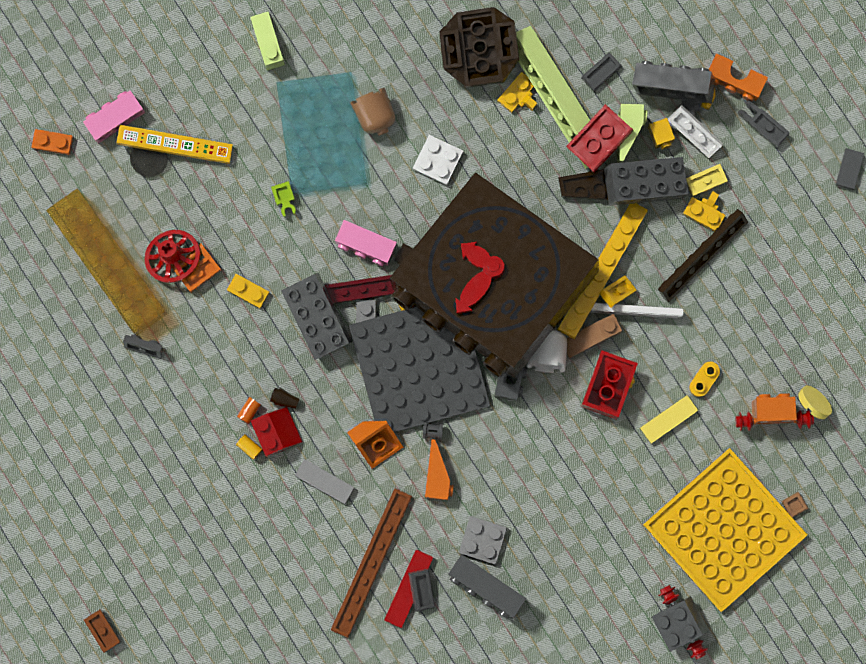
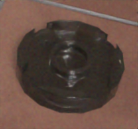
[130,148,168,178]

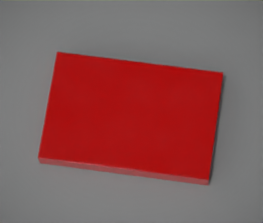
[566,104,634,173]

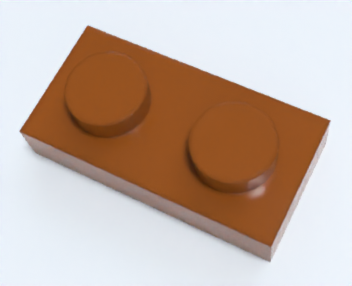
[84,609,121,653]

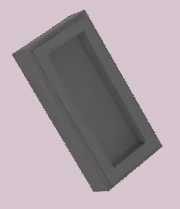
[581,52,622,92]
[835,148,864,190]
[408,569,435,612]

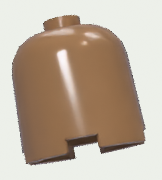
[350,88,395,136]

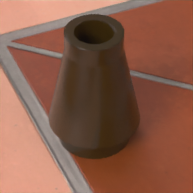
[269,387,299,409]

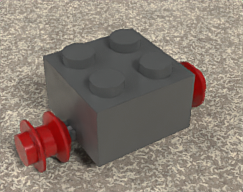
[652,585,709,660]

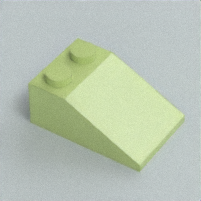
[617,104,647,163]

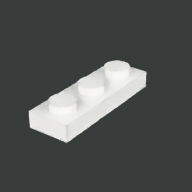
[668,105,723,158]

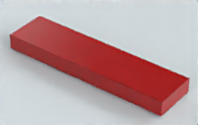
[384,549,434,628]

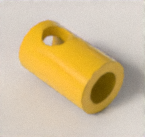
[236,434,263,460]

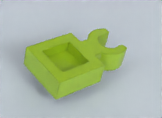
[271,181,296,217]

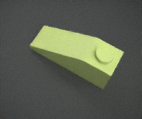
[250,12,285,70]

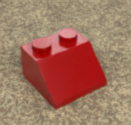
[251,407,302,458]

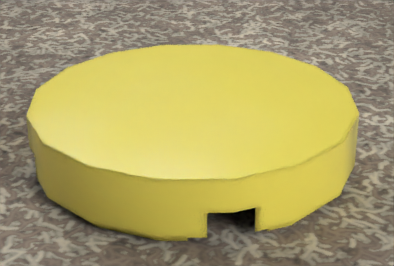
[798,385,832,419]

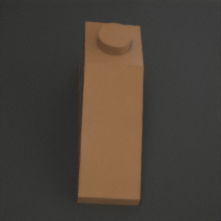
[567,314,622,358]

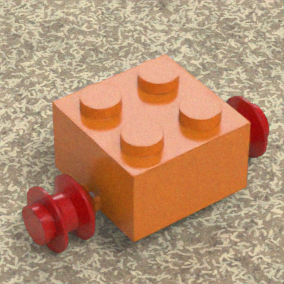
[735,393,814,431]

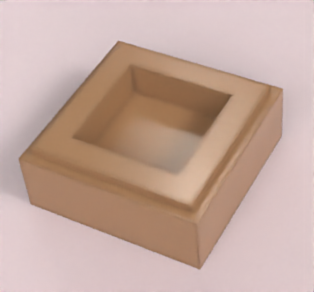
[781,492,808,517]

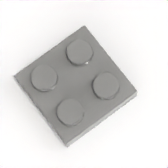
[459,516,507,565]

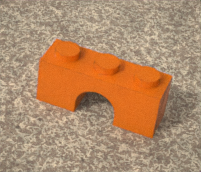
[709,53,768,102]

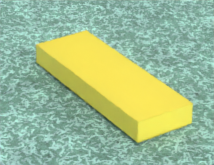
[640,395,698,444]

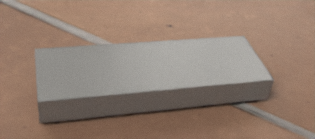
[295,459,354,504]

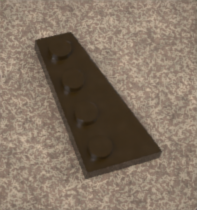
[558,169,608,200]

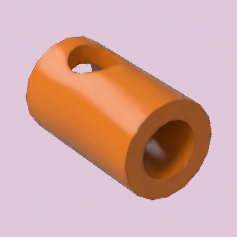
[237,397,261,424]

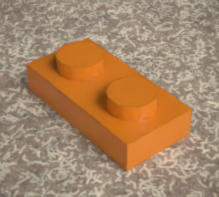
[31,129,73,155]

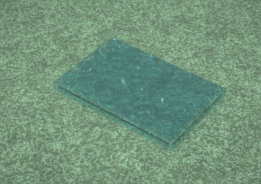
[276,72,367,194]

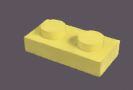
[686,164,728,197]

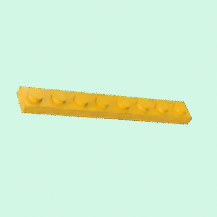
[558,203,648,339]

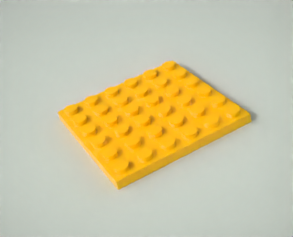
[643,448,807,613]

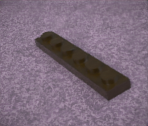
[658,209,748,303]

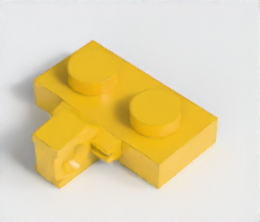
[497,72,538,113]
[682,191,725,231]

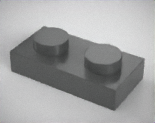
[123,334,163,359]

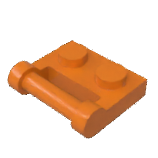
[171,243,221,293]

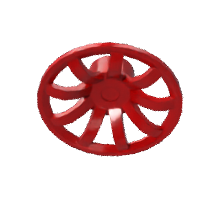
[144,230,200,283]

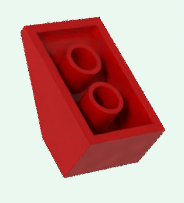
[581,350,638,420]

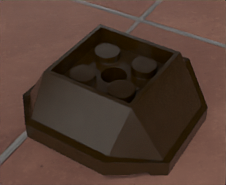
[439,7,520,88]

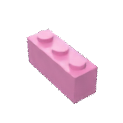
[83,90,145,144]
[335,220,397,267]

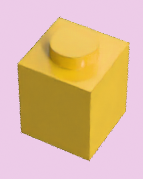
[648,118,675,150]

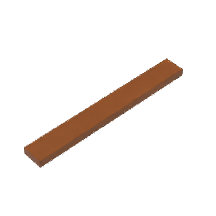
[331,488,412,638]

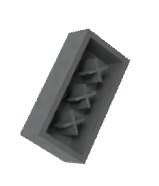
[632,61,715,104]
[604,157,688,206]
[281,273,352,360]
[448,554,527,619]

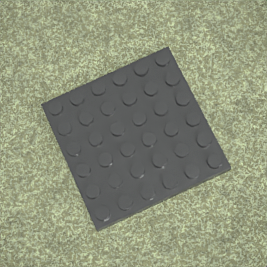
[349,307,490,432]

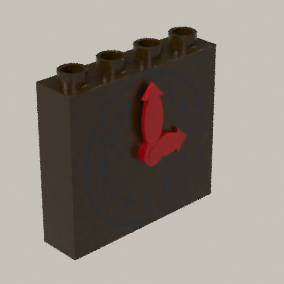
[390,172,599,378]

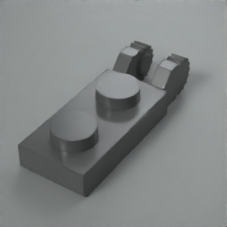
[738,100,790,148]

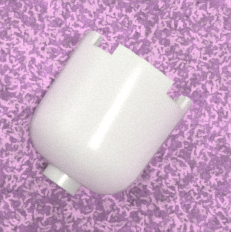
[527,327,567,373]

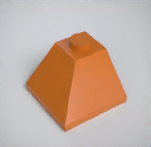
[347,421,403,469]

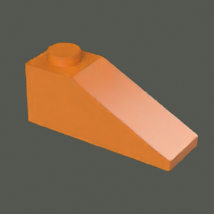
[425,439,454,501]

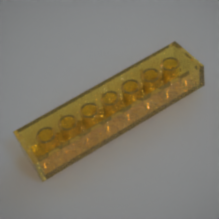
[46,188,168,335]

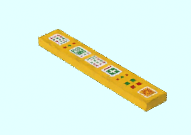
[116,125,233,164]

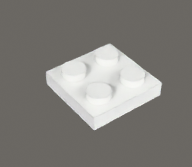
[413,135,463,186]

